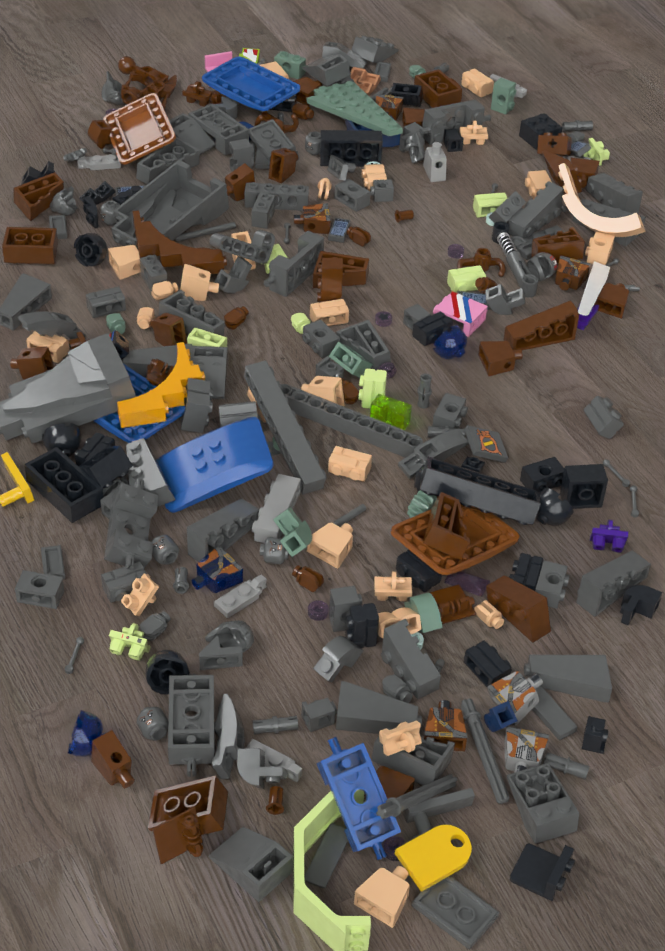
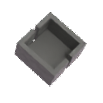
[181,378,213,433]

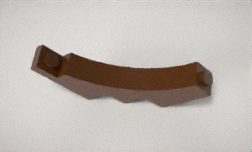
[133,210,227,274]

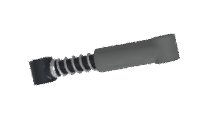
[492,221,538,298]

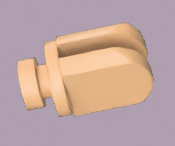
[318,178,332,200]
[151,281,178,300]
[137,307,155,329]
[474,600,504,629]

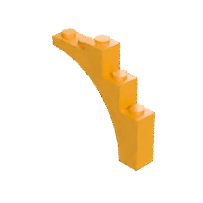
[117,342,205,428]

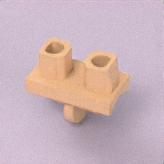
[460,121,488,145]
[374,571,412,601]
[121,573,159,616]
[379,720,422,756]

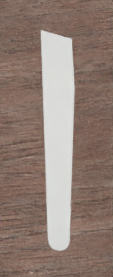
[578,261,610,315]

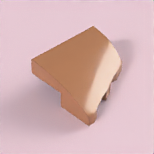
[350,67,381,95]

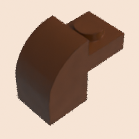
[88,120,112,149]

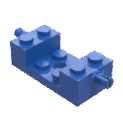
[316,737,401,860]

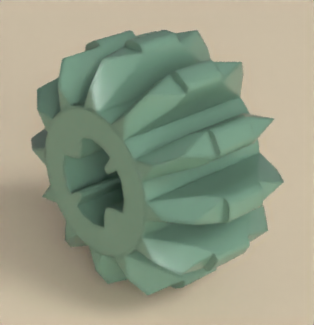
[407,490,437,518]

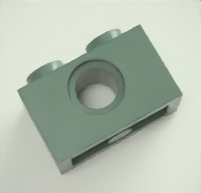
[274,51,306,79]
[491,78,517,115]
[329,342,373,378]

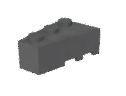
[336,320,391,371]
[381,619,441,699]
[371,728,455,786]

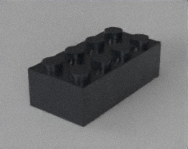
[320,130,383,167]
[24,447,104,523]

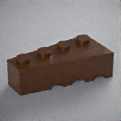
[504,300,579,350]

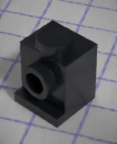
[444,129,464,152]
[581,716,608,754]

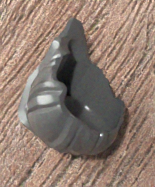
[101,71,124,105]
[50,186,78,216]
[205,620,254,652]

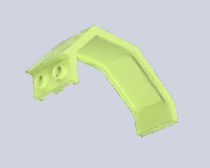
[293,790,371,951]

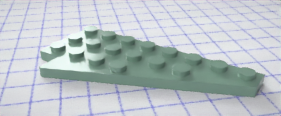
[307,81,403,136]

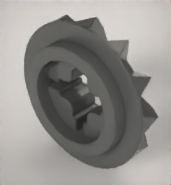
[63,148,87,162]

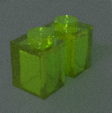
[370,394,412,430]

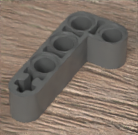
[210,230,275,264]

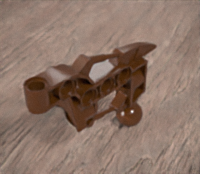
[118,56,177,110]

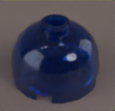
[432,325,467,360]
[67,710,105,757]

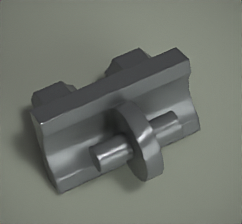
[405,132,425,164]

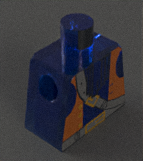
[192,546,243,593]

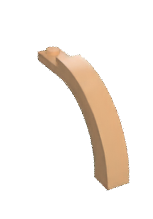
[558,163,646,237]

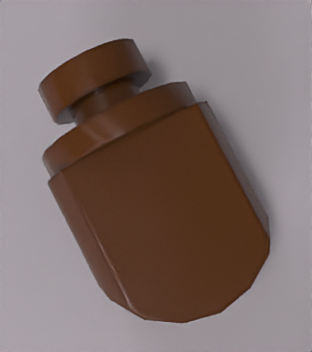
[292,103,314,120]
[347,226,371,247]
[475,277,497,294]
[224,306,249,330]
[341,378,359,405]
[292,565,324,592]

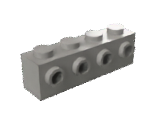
[252,474,301,543]

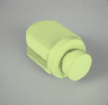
[291,313,311,334]

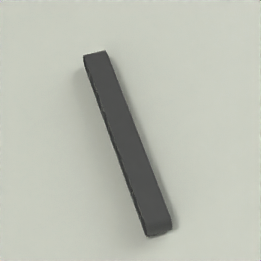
[281,384,423,458]

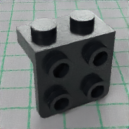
[510,843,575,901]

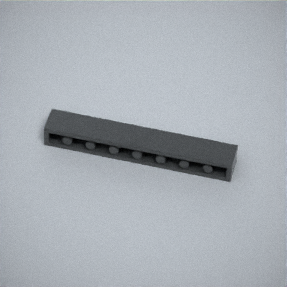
[244,360,327,495]

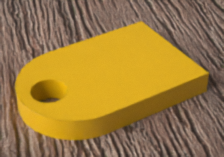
[394,825,472,892]

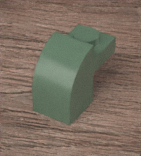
[273,507,312,557]
[404,593,443,633]

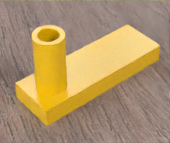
[0,452,34,507]

